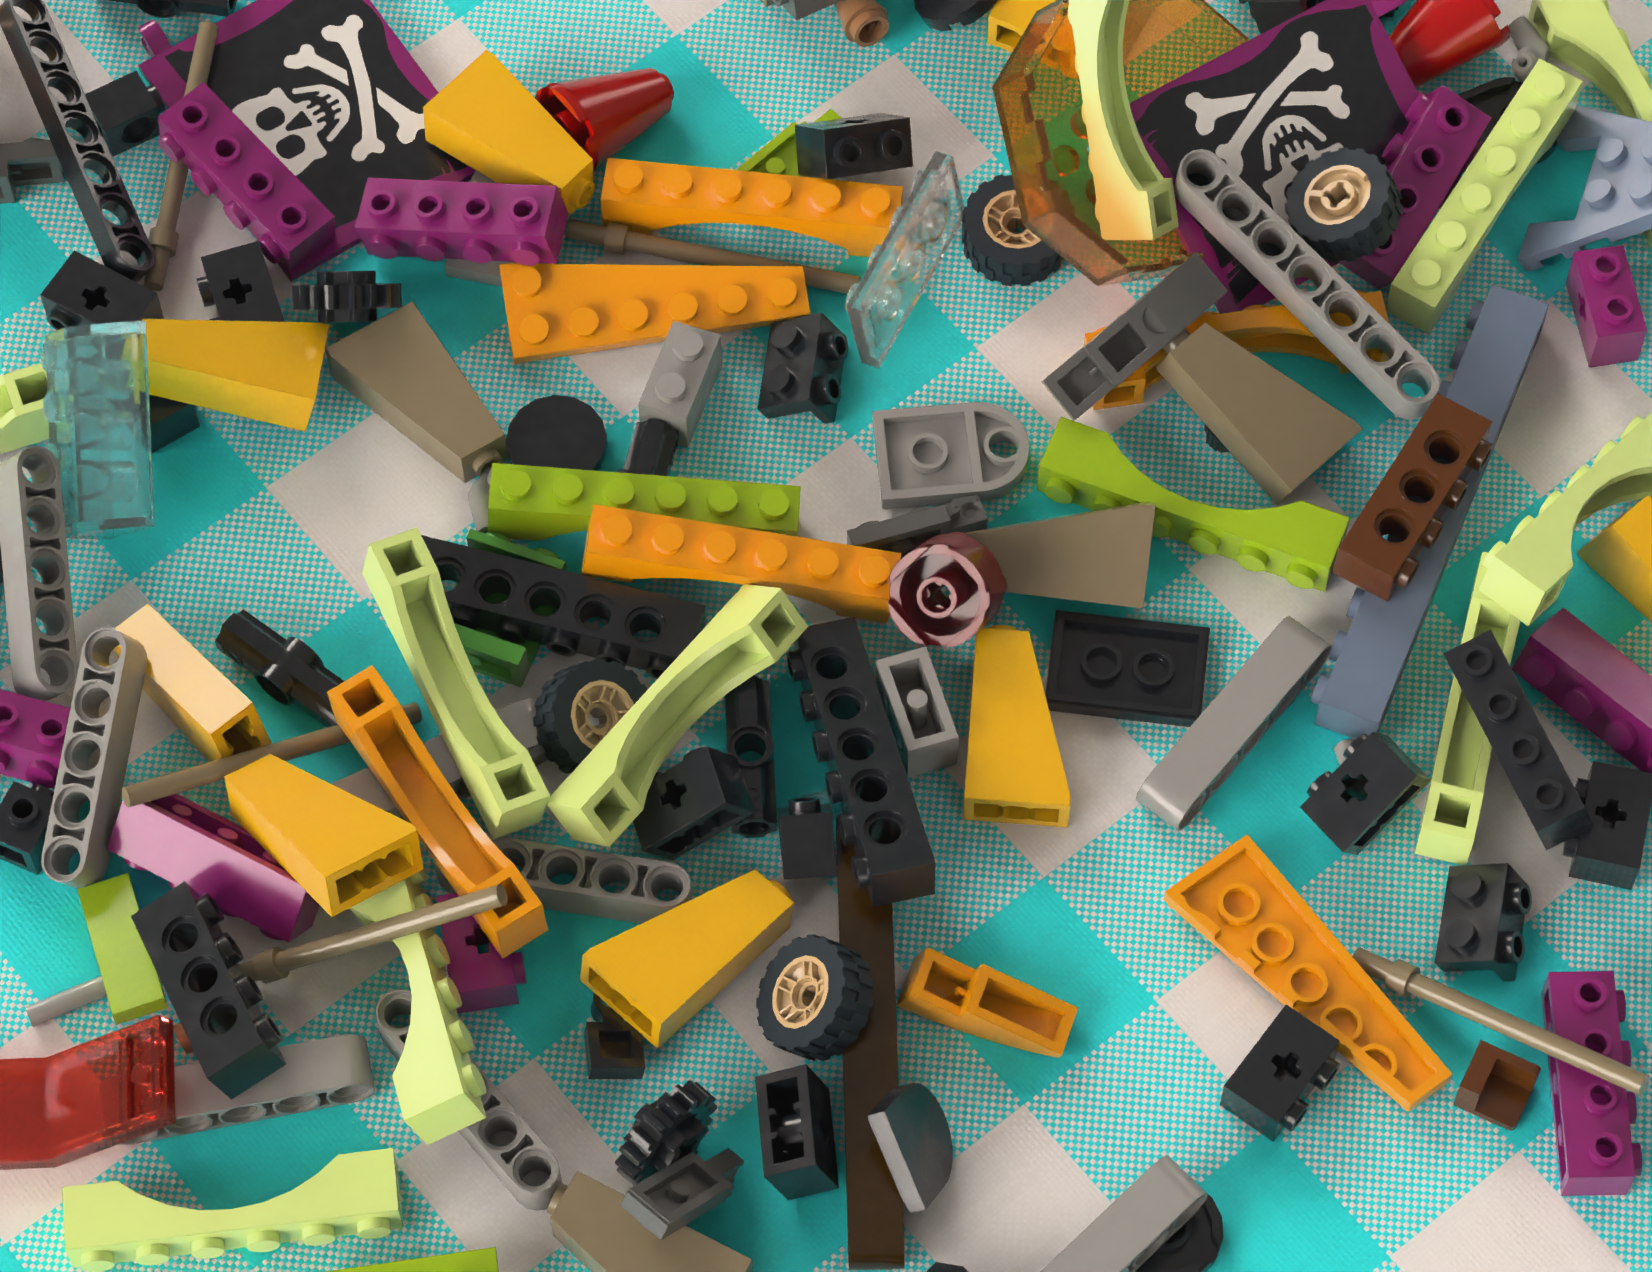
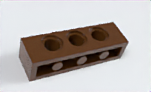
[1333,393,1494,602]

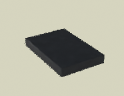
[1045,610,1210,727]

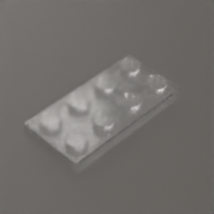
[845,151,964,368]

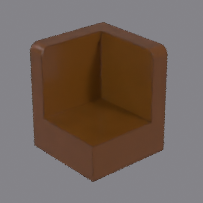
[1453,1040,1541,1131]

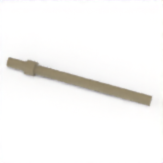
[143,21,219,291]
[566,219,861,296]
[122,702,422,808]
[238,884,508,984]
[1352,947,1650,1096]

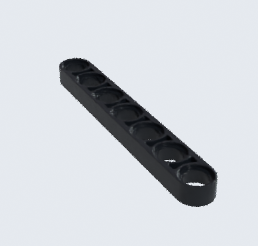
[0,0,155,283]

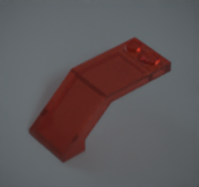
[0,1015,176,1170]

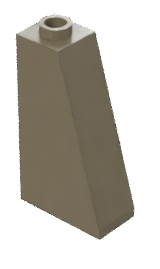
[325,301,508,483]
[1156,323,1362,504]
[965,502,1156,608]
[547,1171,753,1272]

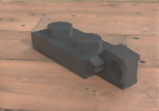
[847,495,988,558]
[620,1148,744,1240]

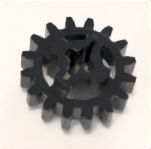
[292,271,402,322]
[615,1080,717,1186]

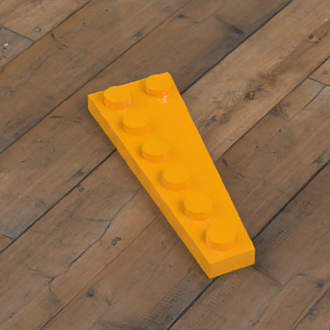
[499,263,811,364]
[1164,834,1453,1112]

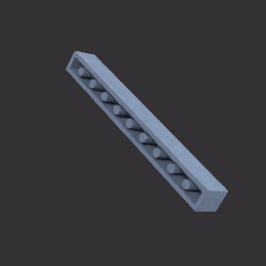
[1311,284,1549,739]

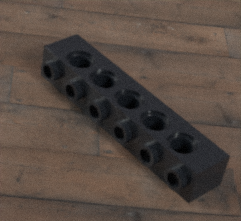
[421,535,705,679]
[786,617,936,907]

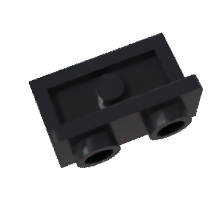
[757,313,848,424]
[1434,863,1532,982]

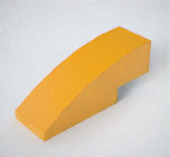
[896,947,1078,1058]

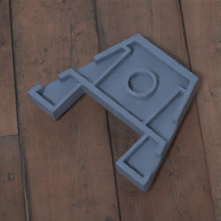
[1518,105,1652,271]

